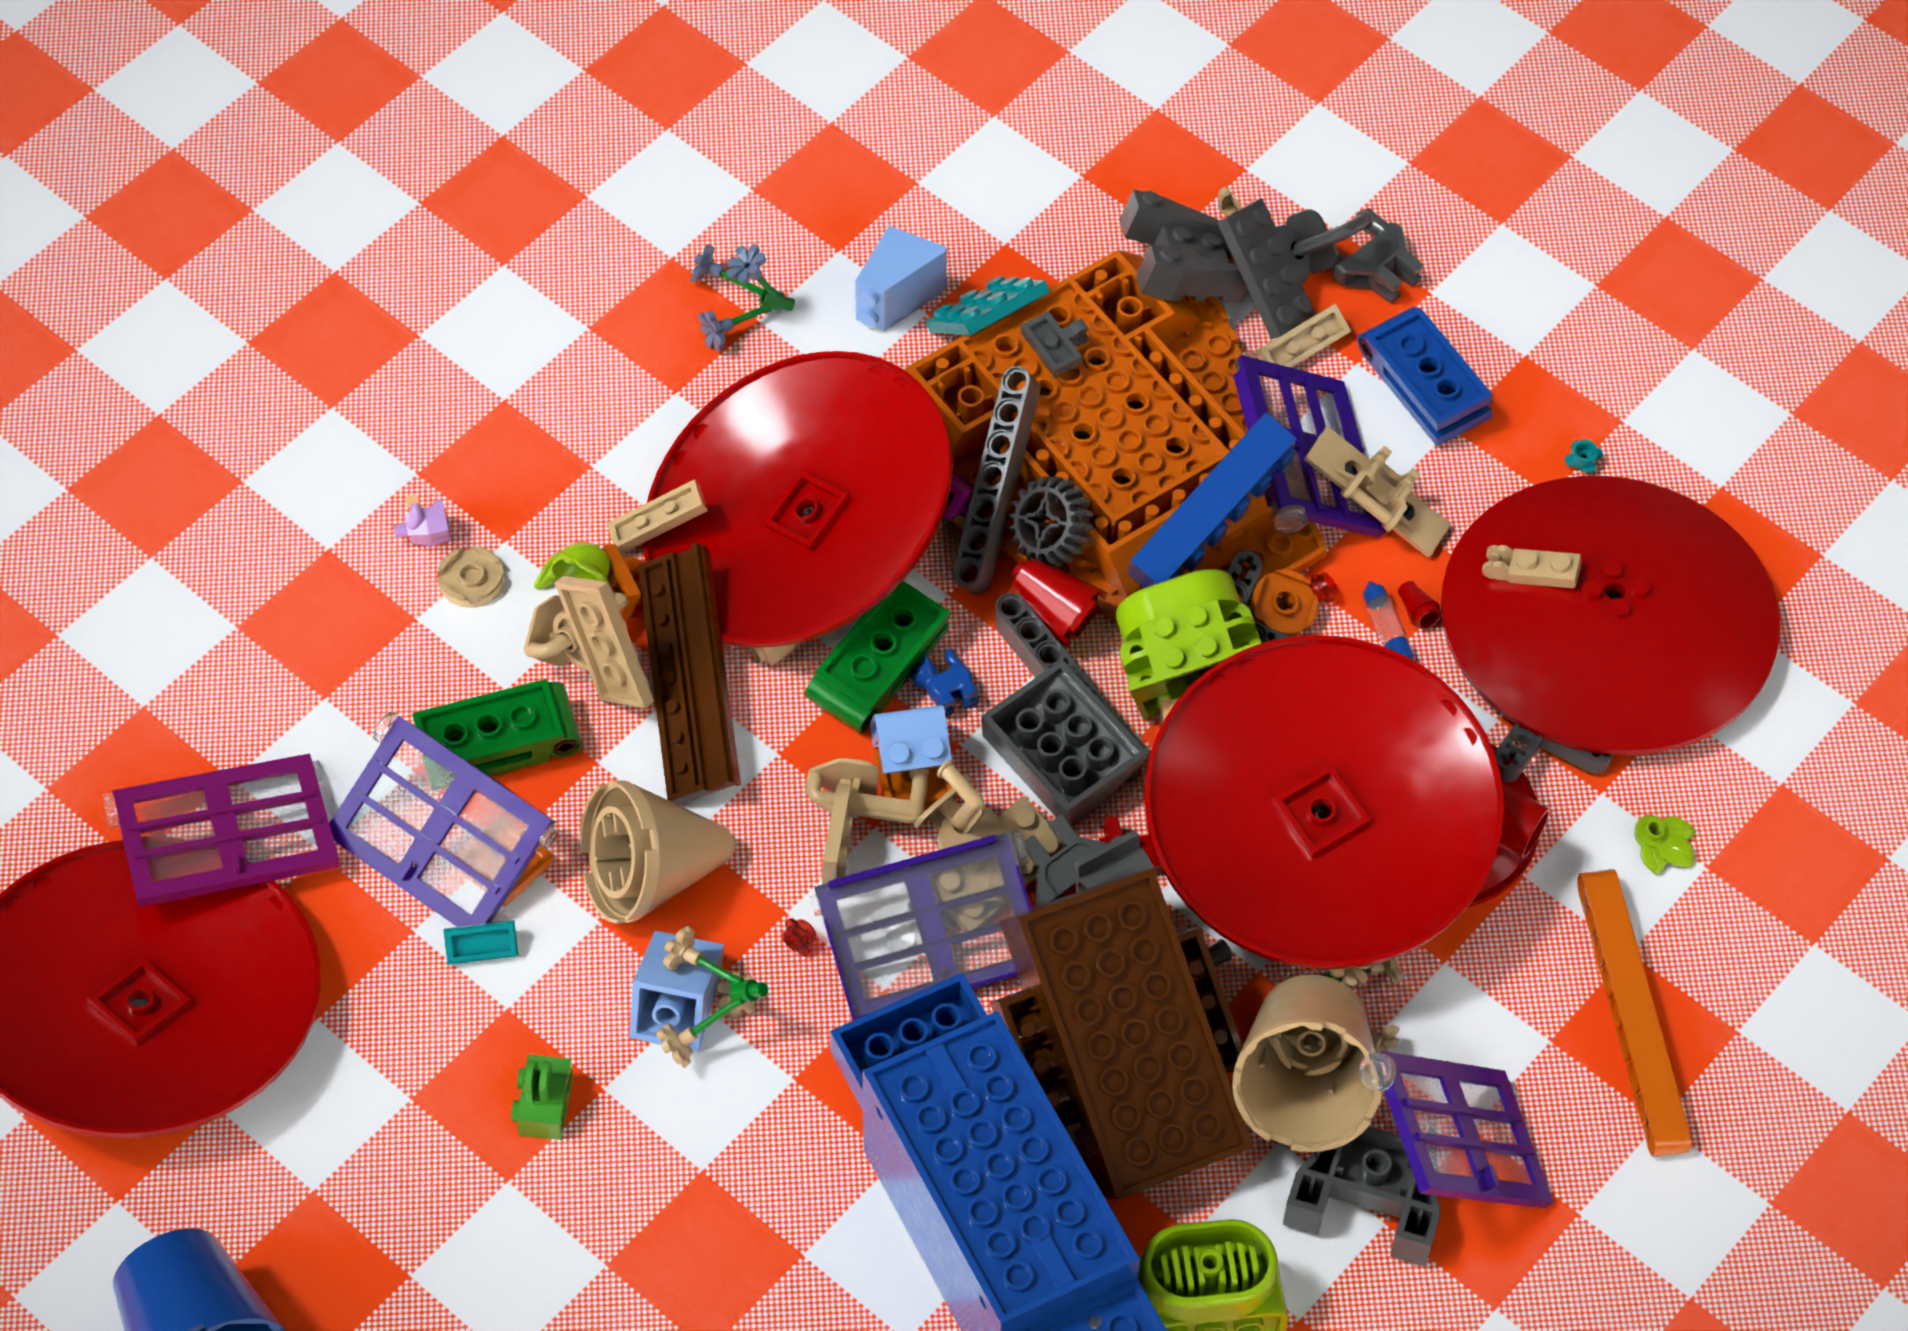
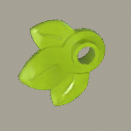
[1634,815,1696,875]

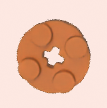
[1249,569,1318,637]

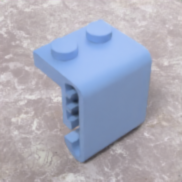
[870,705,952,775]

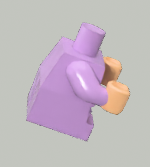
[393,494,452,546]

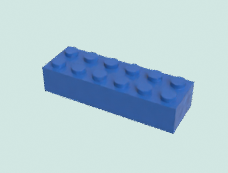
[1127,412,1297,588]

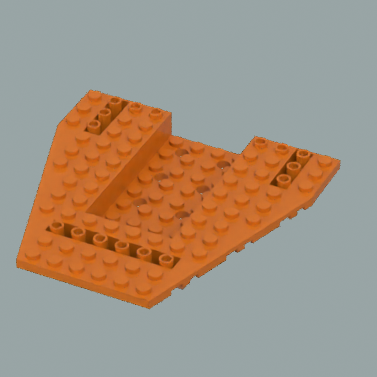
[904,250,1327,622]

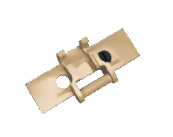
[1304,426,1451,558]

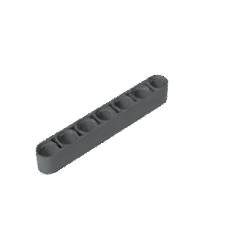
[953,366,1040,595]
[995,593,1142,781]

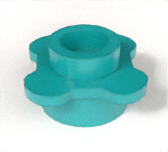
[1565,440,1603,474]

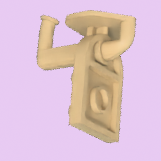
[806,758,929,886]

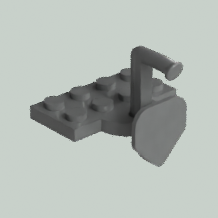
[1217,198,1374,340]

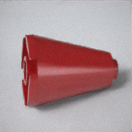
[1011,558,1107,647]

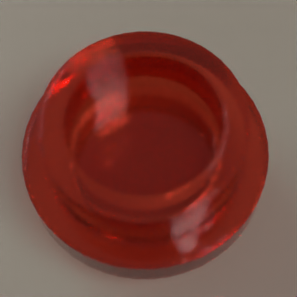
[1309,572,1339,604]

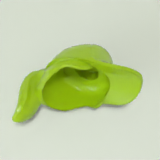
[534,542,610,589]

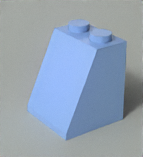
[855,226,947,331]
[629,931,724,1052]

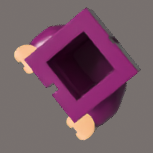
[943,473,974,528]

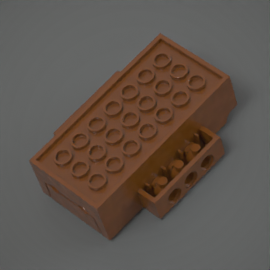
[990,868,1253,1200]

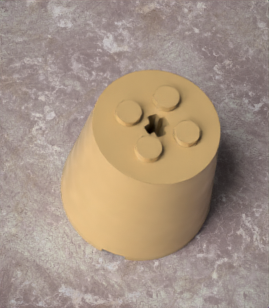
[1232,974,1382,1152]

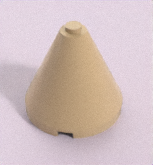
[580,780,736,923]

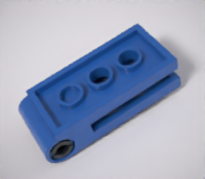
[1357,306,1493,446]

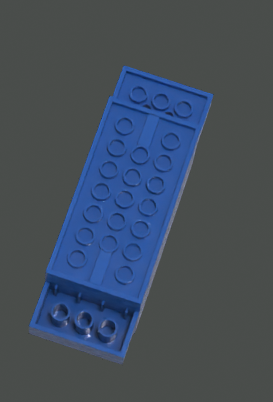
[830,973,1167,1331]

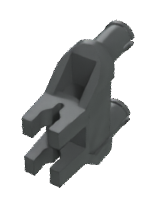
[1330,208,1424,304]
[1021,814,1109,908]

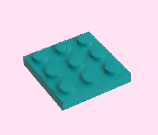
[925,275,1050,336]

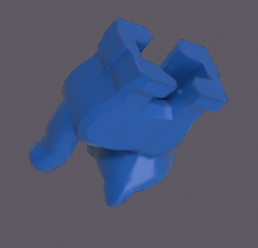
[910,649,980,717]

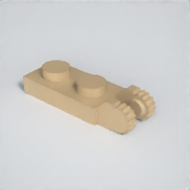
[1482,545,1582,588]

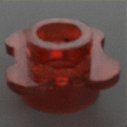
[781,918,817,957]

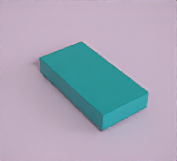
[443,920,519,965]

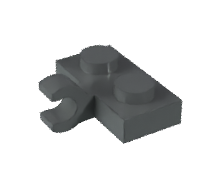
[1020,311,1089,378]

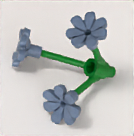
[690,244,795,352]

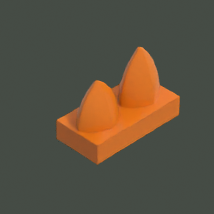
[602,544,645,617]

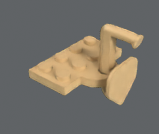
[524,576,654,708]
[913,760,1064,933]

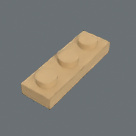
[1256,303,1351,379]
[607,479,708,554]

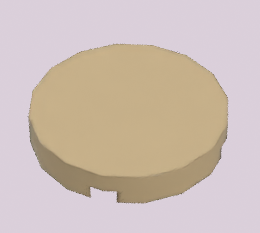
[437,546,505,608]

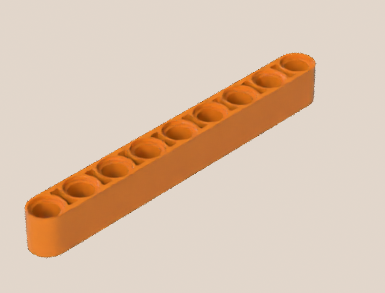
[1577,869,1691,1157]

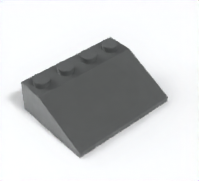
[981,659,1149,828]

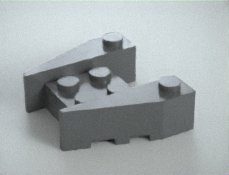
[1119,189,1247,302]
[1282,1125,1440,1267]

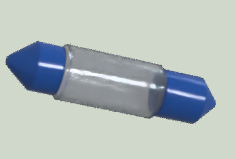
[1363,581,1415,660]

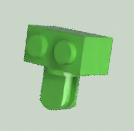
[511,1054,574,1140]

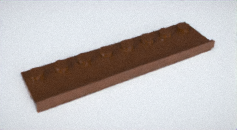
[638,543,741,805]

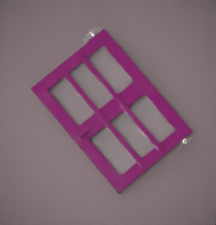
[102,753,340,907]

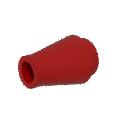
[1398,581,1441,630]

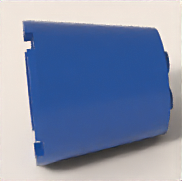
[113,1228,285,1331]

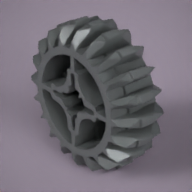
[1008,476,1095,567]

